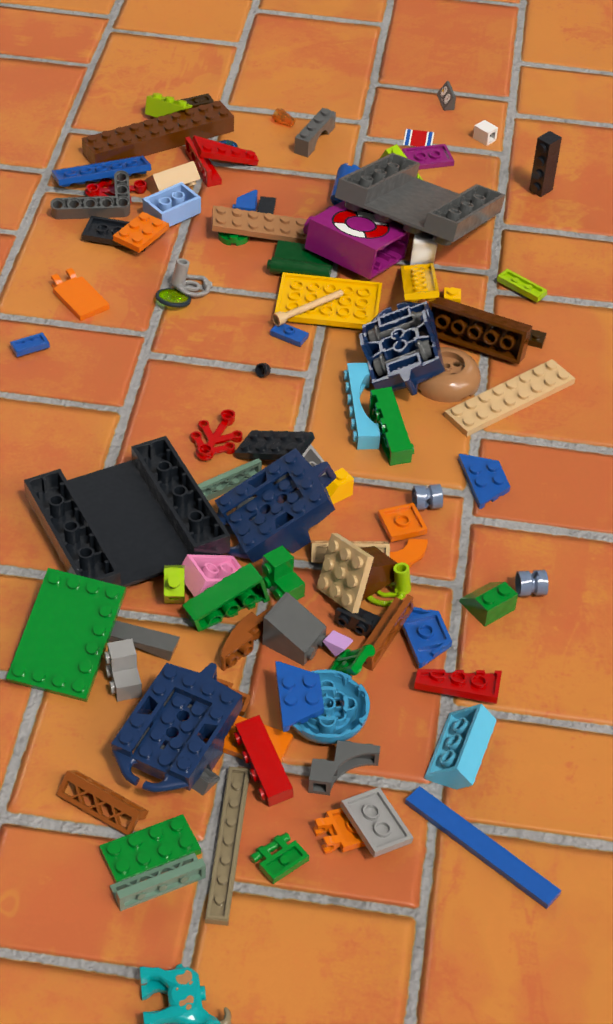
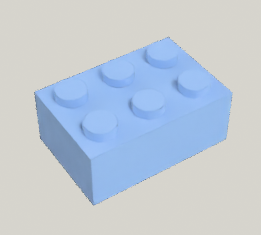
[143,182,201,227]

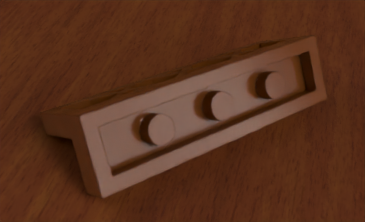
[361,595,413,671]
[56,770,149,835]

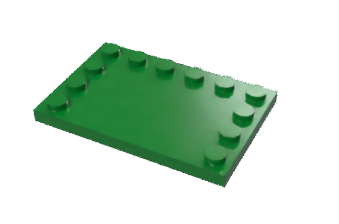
[6,568,127,702]

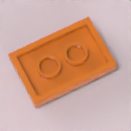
[113,212,169,253]

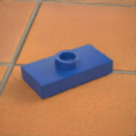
[270,324,309,347]
[10,332,50,357]

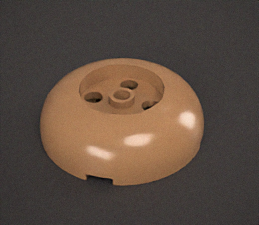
[417,347,481,403]

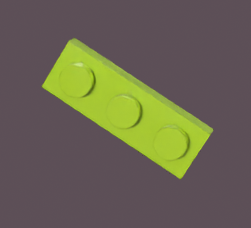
[497,269,547,303]

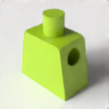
[164,565,185,604]

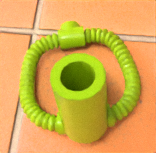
[367,562,411,607]

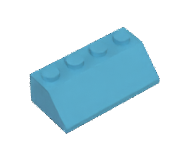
[424,704,497,790]

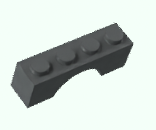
[294,108,336,158]

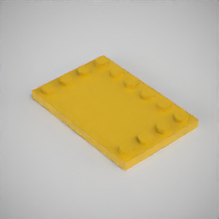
[275,272,382,329]

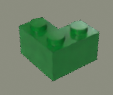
[262,546,305,601]

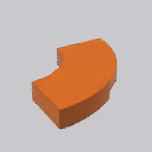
[390,539,428,568]

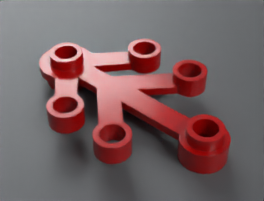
[85,178,147,204]
[191,409,243,461]

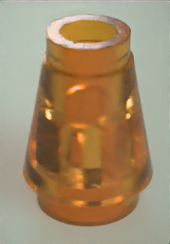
[272,108,296,127]

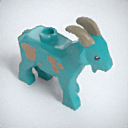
[140,964,232,1024]

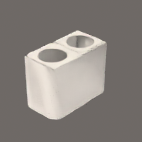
[410,233,438,265]

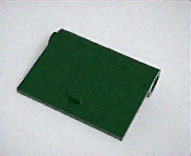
[267,240,333,277]

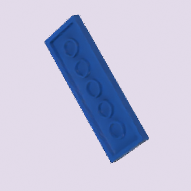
[52,156,151,187]

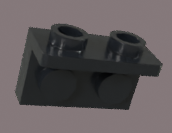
[334,607,382,638]

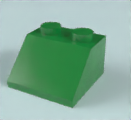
[459,582,518,627]

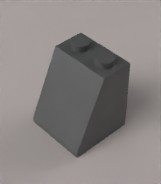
[262,592,327,666]

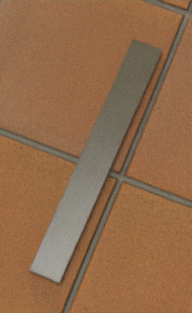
[205,766,250,926]

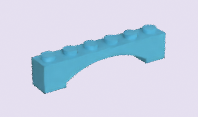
[343,363,380,450]

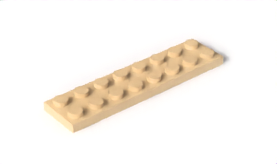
[444,359,575,437]

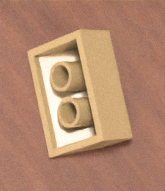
[144,161,201,194]

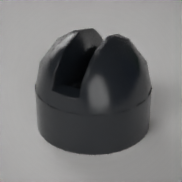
[255,363,271,377]

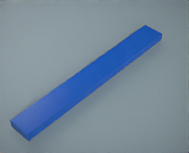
[405,786,561,909]

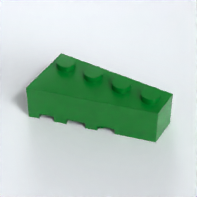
[368,387,414,466]
[182,563,270,632]

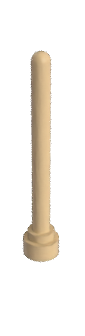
[272,290,344,326]

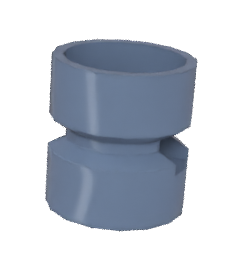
[412,484,443,510]
[515,570,549,597]

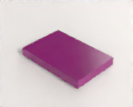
[402,144,455,170]

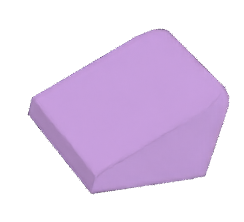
[322,630,353,657]

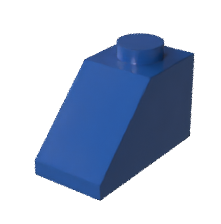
[232,190,258,211]

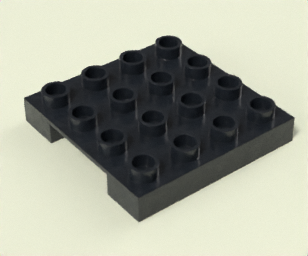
[24,436,230,587]

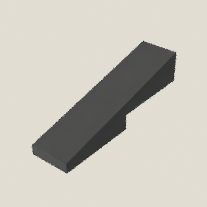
[109,620,180,661]

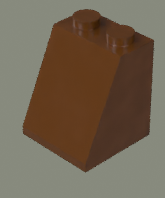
[361,546,397,601]

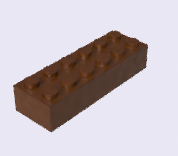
[428,297,533,364]

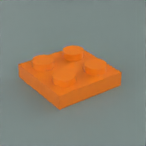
[378,502,428,542]

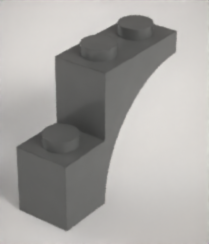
[308,740,380,795]

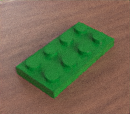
[99,814,201,883]

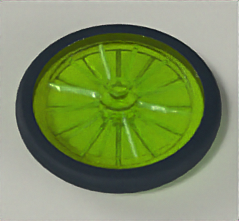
[156,288,191,308]

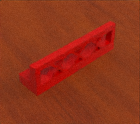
[185,137,222,187]

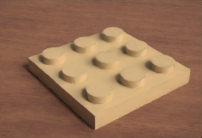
[316,533,374,613]

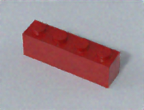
[233,715,294,807]

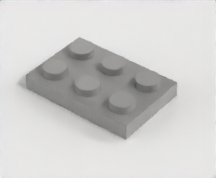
[340,787,414,858]

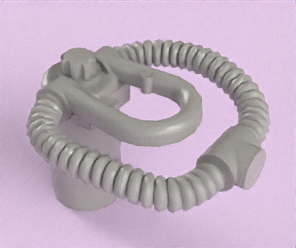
[171,258,212,297]

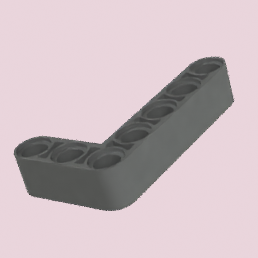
[50,170,130,220]

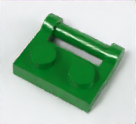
[329,644,375,676]

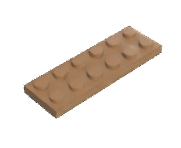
[212,206,307,244]

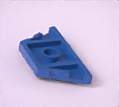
[458,454,510,509]
[402,607,452,668]
[275,661,324,732]

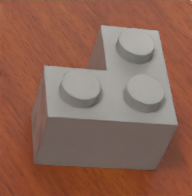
[104,638,142,702]

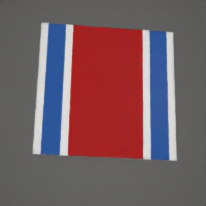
[403,129,434,147]

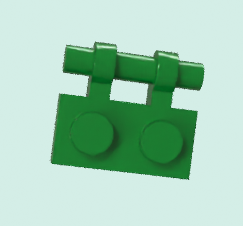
[250,832,309,884]

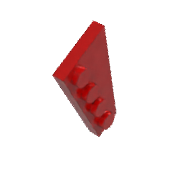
[192,135,259,166]
[414,669,502,704]

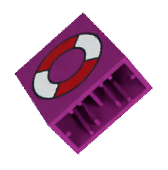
[303,201,410,279]

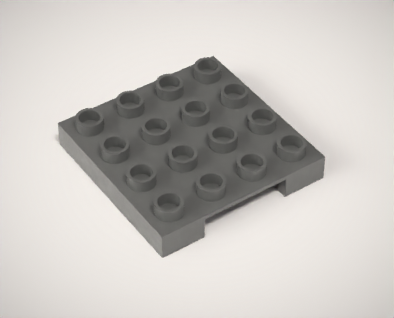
[335,153,505,245]

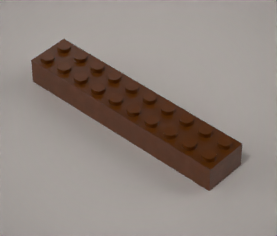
[82,101,234,164]

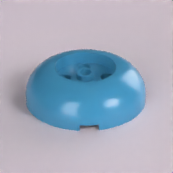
[291,669,370,744]

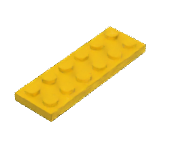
[401,263,440,302]

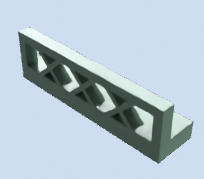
[198,458,262,501]
[110,853,206,911]

